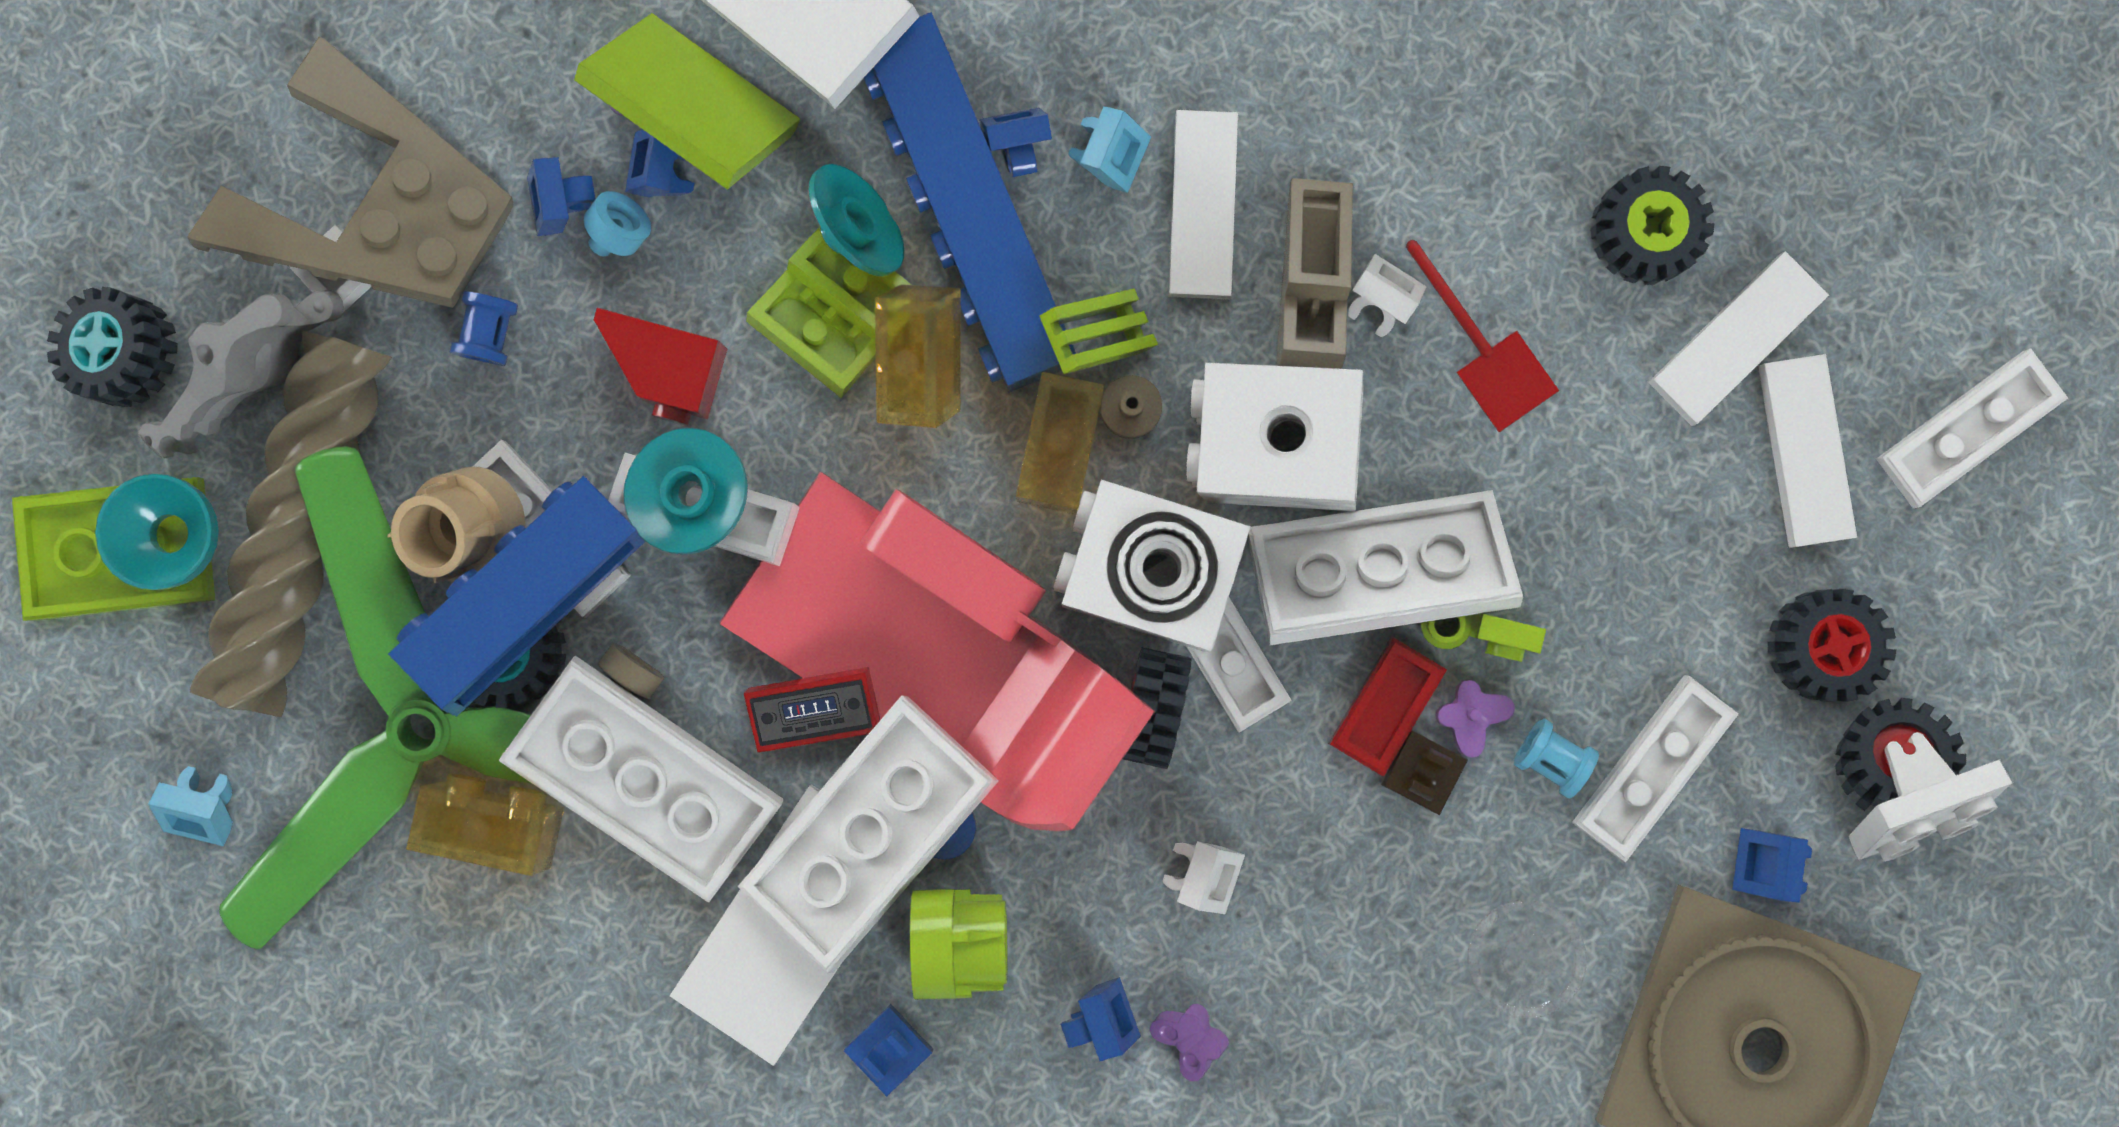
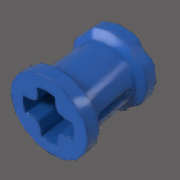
[449,291,518,366]

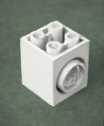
[1187,363,1364,511]
[1053,480,1250,652]

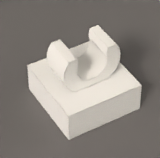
[1348,254,1427,337]
[1163,841,1245,914]

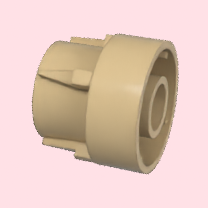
[387,466,525,583]

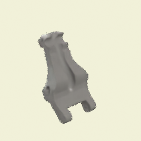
[138,290,344,459]

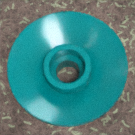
[809,164,904,276]
[624,428,748,554]

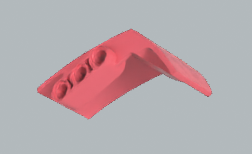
[720,471,1155,831]

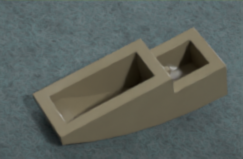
[1277,178,1353,369]

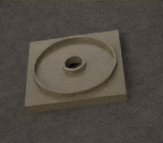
[1595,884,1921,1127]

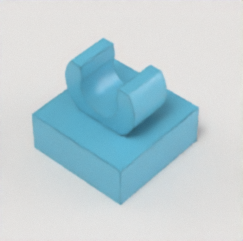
[1068,106,1151,193]
[148,766,233,846]

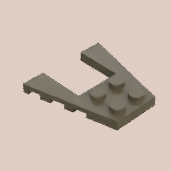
[187,37,514,308]

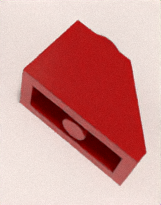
[593,308,727,426]

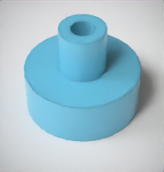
[583,191,651,257]

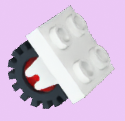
[1835,698,2012,861]

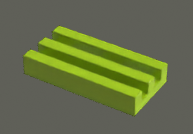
[1040,288,1158,374]

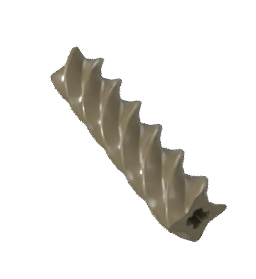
[190,330,392,717]

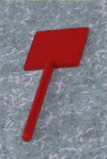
[1406,240,1559,432]

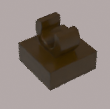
[1381,730,1468,815]

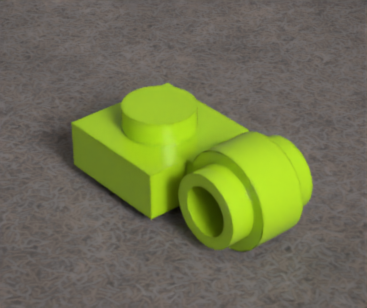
[1420,613,1547,662]

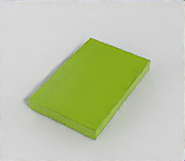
[574,13,800,190]
[12,477,216,621]

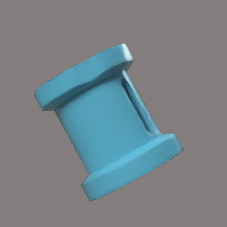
[1514,718,1599,799]

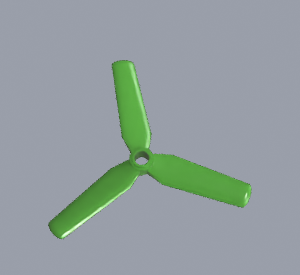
[219,446,532,949]

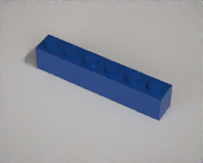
[863,12,1076,393]

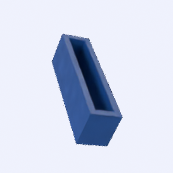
[388,475,645,717]

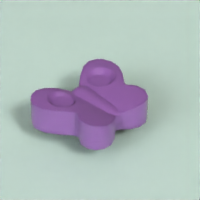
[1435,680,1515,758]
[1150,1004,1229,1081]

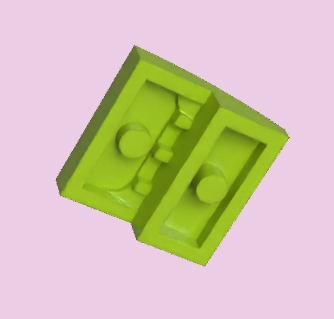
[746,227,924,398]

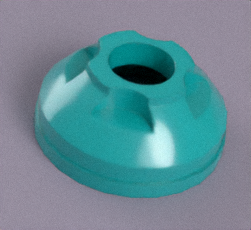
[95,474,219,590]

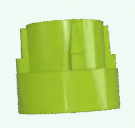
[910,889,1008,1000]

